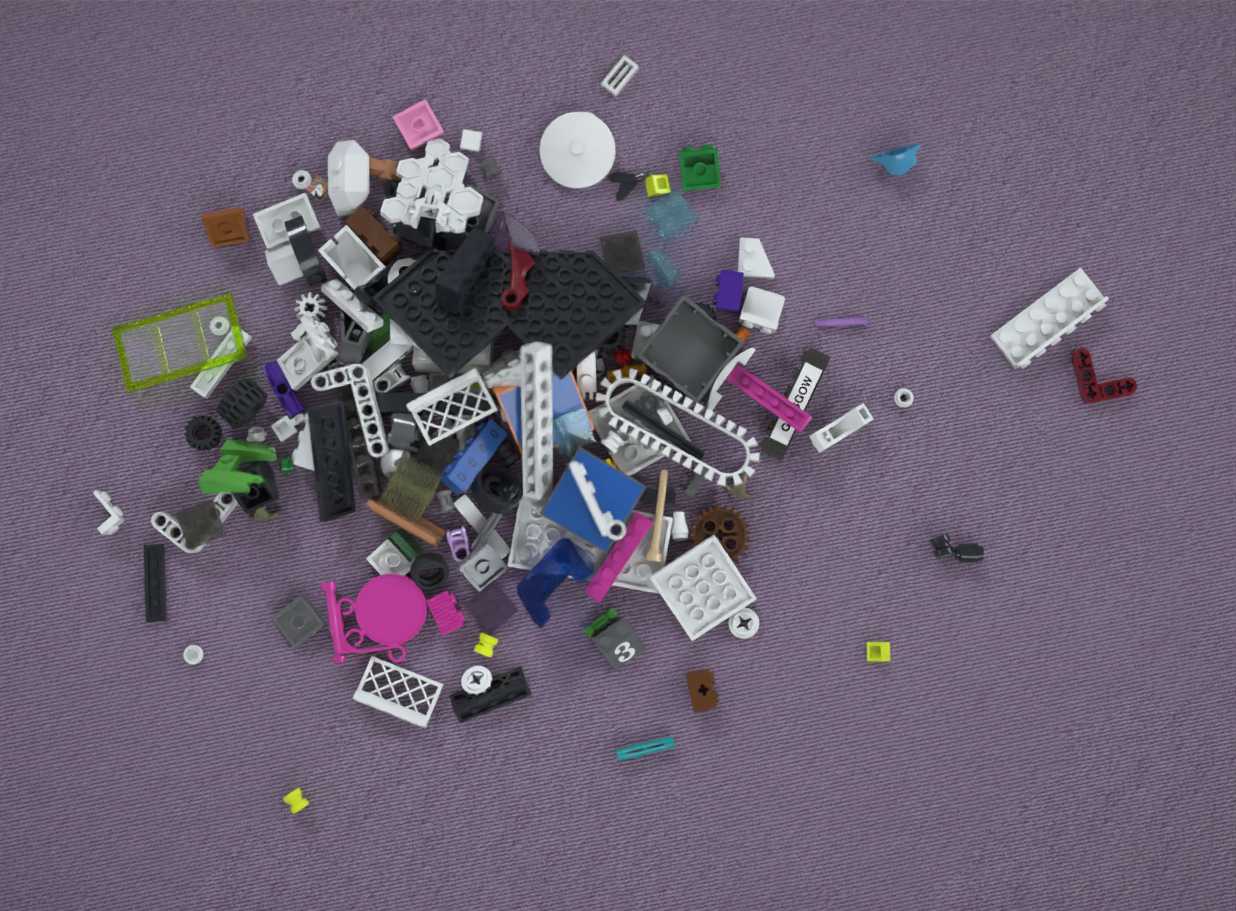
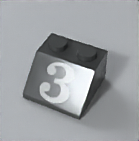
[592,617,646,670]

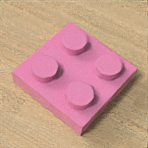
[393,99,444,151]

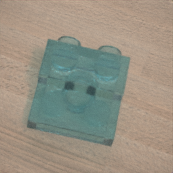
[646,189,699,242]

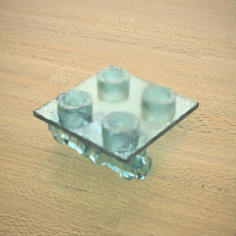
[647,249,682,288]
[552,407,595,457]

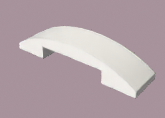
[706,348,755,411]

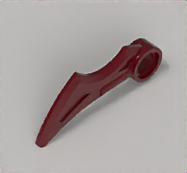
[501,239,535,311]

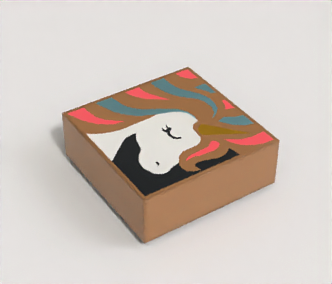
[306,175,328,202]

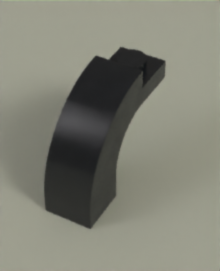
[284,216,327,287]
[353,259,408,308]

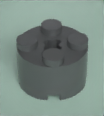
[387,412,426,452]

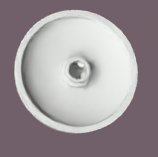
[540,112,616,189]

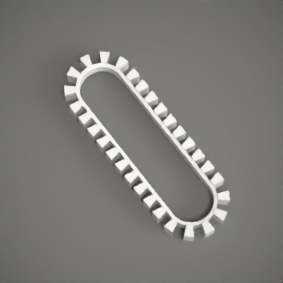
[596,369,760,487]

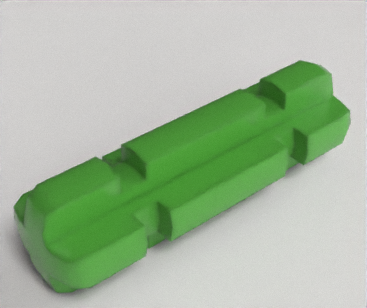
[584,608,618,637]

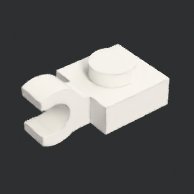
[271,413,305,442]

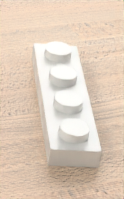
[321,279,383,333]
[190,326,252,399]

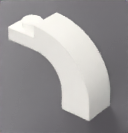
[809,403,873,453]

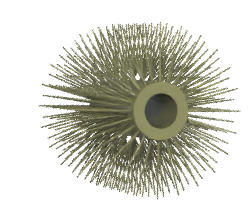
[379,455,443,524]

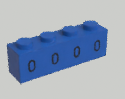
[440,419,507,494]

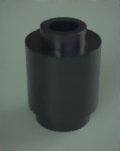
[954,543,984,563]

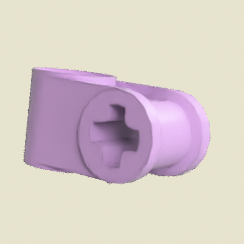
[446,525,471,562]

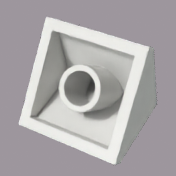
[265,241,303,286]

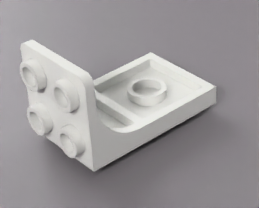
[277,316,340,391]

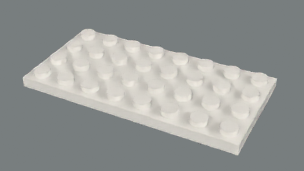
[508,495,673,594]

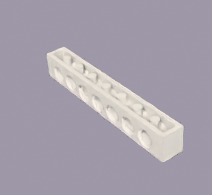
[521,342,553,500]

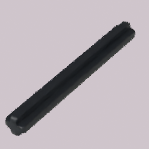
[622,400,705,460]

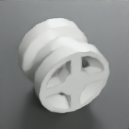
[601,431,625,455]

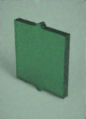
[387,528,425,562]

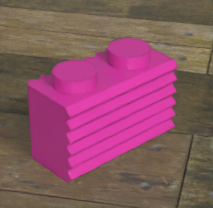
[426,591,466,636]

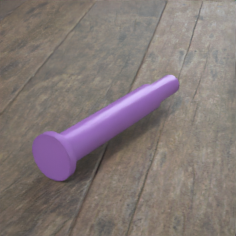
[815,315,867,327]

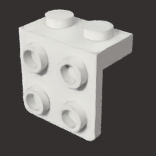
[738,287,785,334]

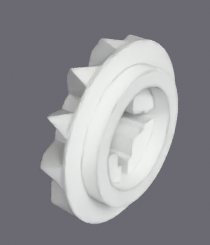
[728,608,759,639]
[461,666,493,696]

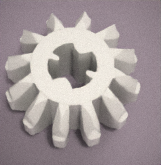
[294,292,328,323]

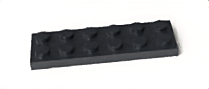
[307,400,356,522]

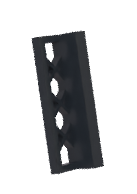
[449,666,532,723]

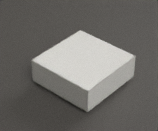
[460,129,482,152]

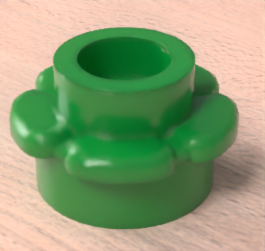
[281,457,293,476]

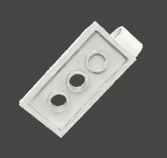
[569,461,626,540]

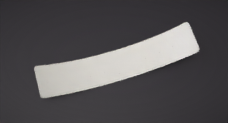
[453,494,511,559]

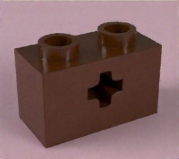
[685,668,720,712]

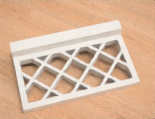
[406,368,498,445]
[353,656,443,729]

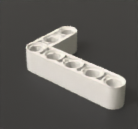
[311,364,389,457]
[151,493,238,553]

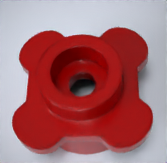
[615,347,633,367]

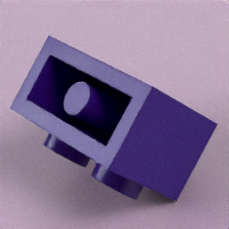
[713,270,744,313]

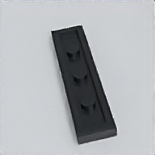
[143,544,167,622]

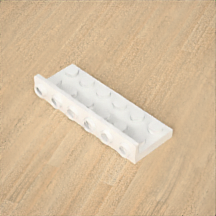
[989,268,1109,369]

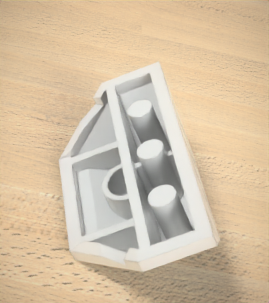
[328,140,369,217]

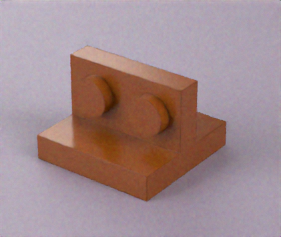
[202,207,250,248]

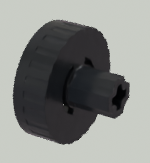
[471,465,523,514]

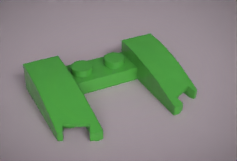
[198,440,277,494]

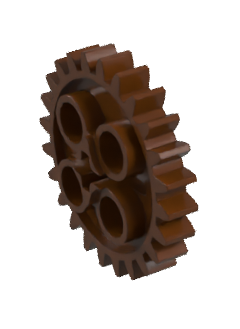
[689,504,751,561]

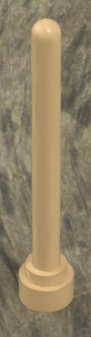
[646,469,668,562]

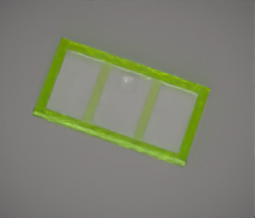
[112,293,248,393]

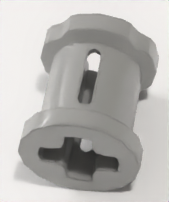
[435,489,456,512]

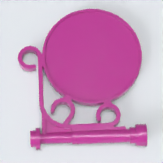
[320,573,427,664]

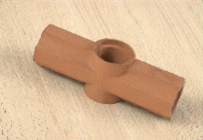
[369,157,402,183]

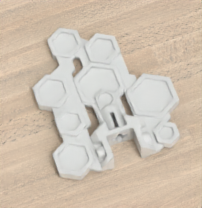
[381,138,483,234]

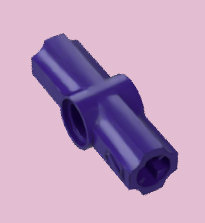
[262,361,305,419]

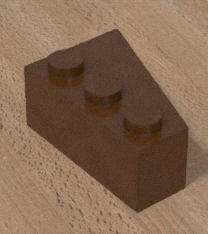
[345,206,402,266]

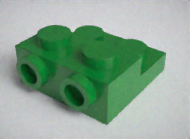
[679,144,721,191]

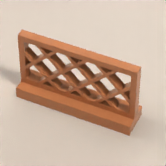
[366,493,446,548]

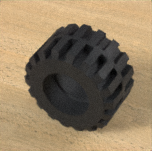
[216,378,268,429]

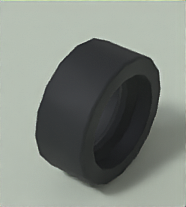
[410,552,449,590]

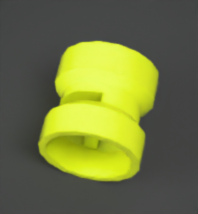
[474,632,499,657]
[282,787,310,815]

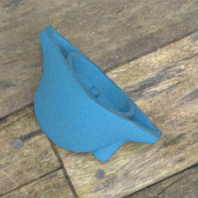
[871,143,920,176]

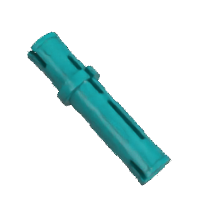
[616,736,675,761]

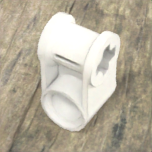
[374,362,411,393]

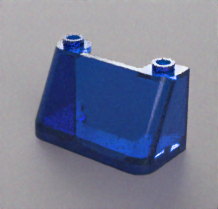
[517,538,594,628]

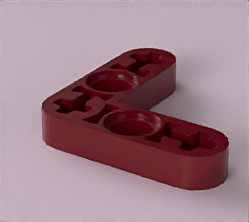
[1071,349,1137,404]

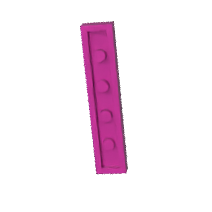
[726,363,812,433]
[584,512,653,603]

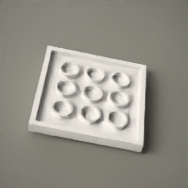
[588,375,691,476]
[650,535,757,641]

